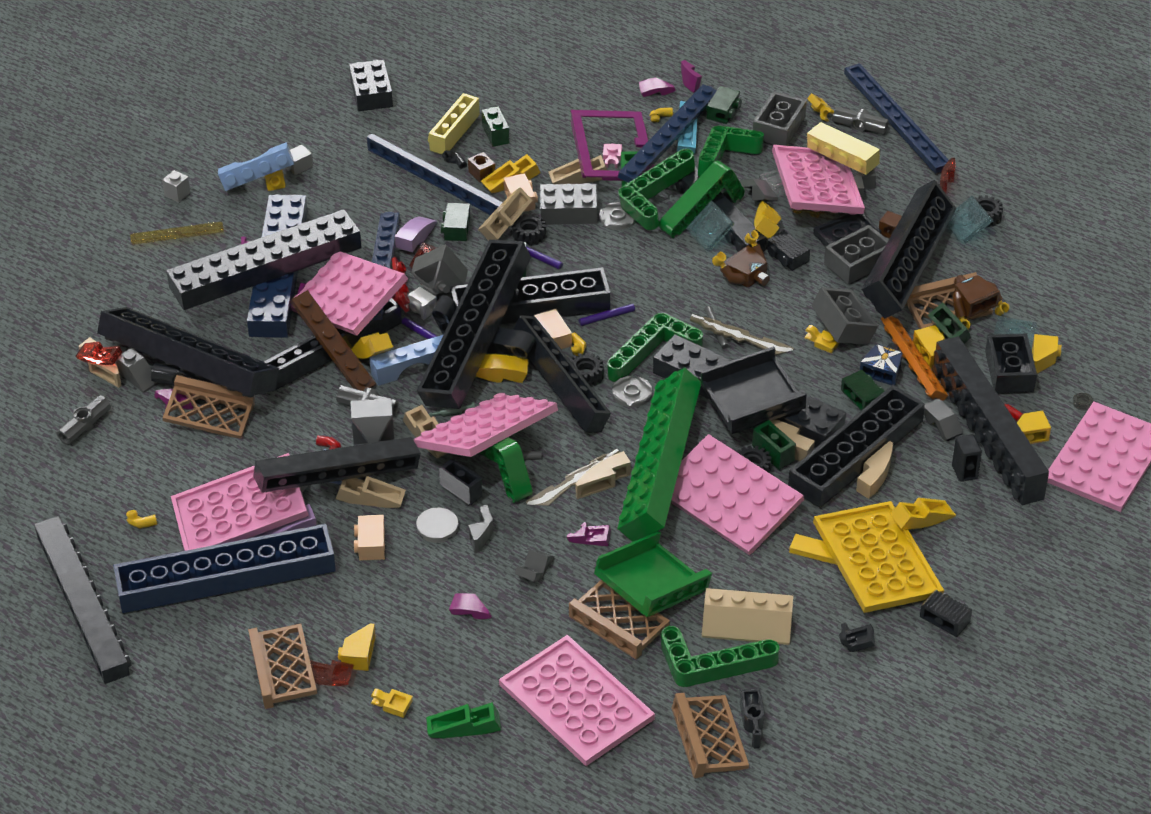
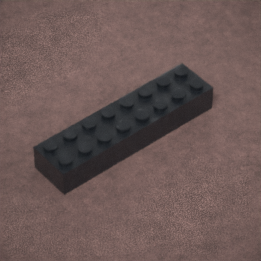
[451,267,610,324]
[788,385,925,508]

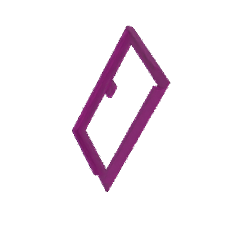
[571,110,654,181]

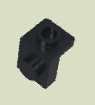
[839,623,875,652]

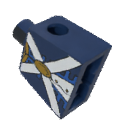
[860,343,903,386]

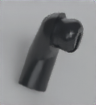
[442,150,467,169]

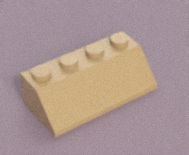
[702,588,793,645]

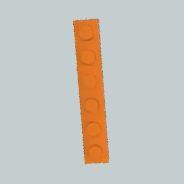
[881,316,949,401]

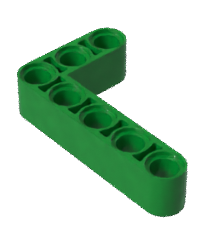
[697,126,764,177]
[618,148,695,230]
[659,160,745,238]
[607,313,703,382]
[479,437,533,503]
[661,626,780,687]

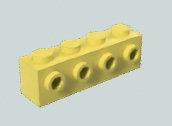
[428,93,480,154]
[807,122,880,175]

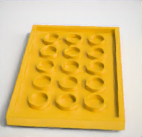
[813,501,944,613]

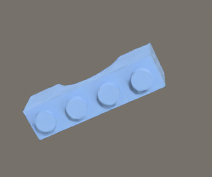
[218,142,294,191]
[370,335,443,386]

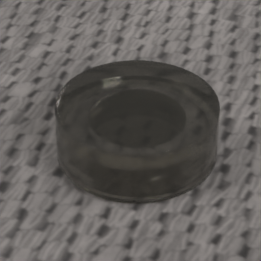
[1072,393,1093,411]

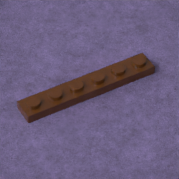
[290,290,376,391]

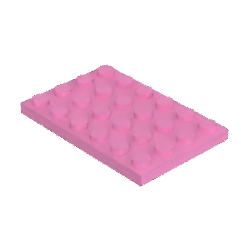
[772,145,865,215]
[291,251,408,336]
[413,393,558,457]
[1047,402,1151,512]
[671,434,804,555]
[171,453,309,551]
[499,635,655,766]

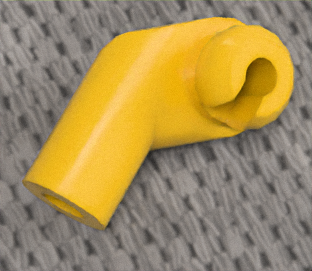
[649,108,673,122]
[571,333,587,356]
[126,510,157,529]

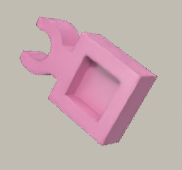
[603,144,622,168]

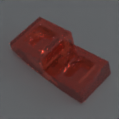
[940,158,955,194]
[75,341,122,365]
[306,660,354,686]

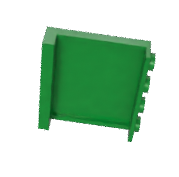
[594,531,712,617]

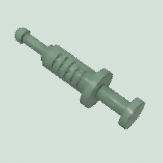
[429,402,475,417]

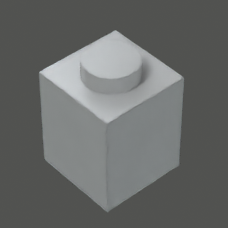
[285,145,313,175]
[162,170,191,202]

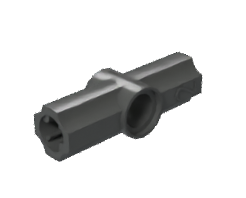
[832,107,889,134]
[336,385,399,416]
[56,395,111,445]

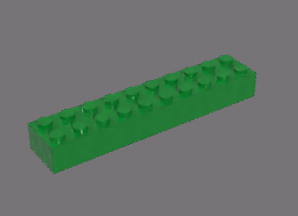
[617,367,701,542]

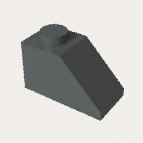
[116,348,159,393]

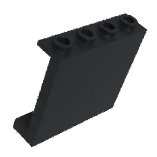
[701,346,806,434]

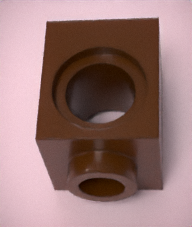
[468,152,495,183]
[879,211,902,239]

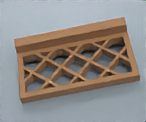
[905,272,993,329]
[163,375,255,439]
[569,580,670,660]
[248,624,317,709]
[672,693,749,778]

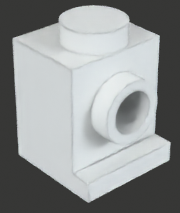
[408,287,437,320]

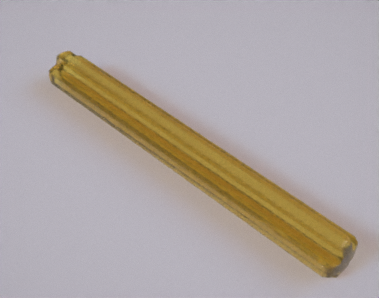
[130,221,224,244]

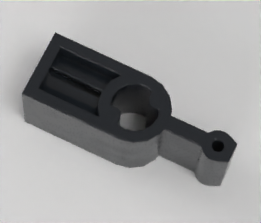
[740,688,764,749]

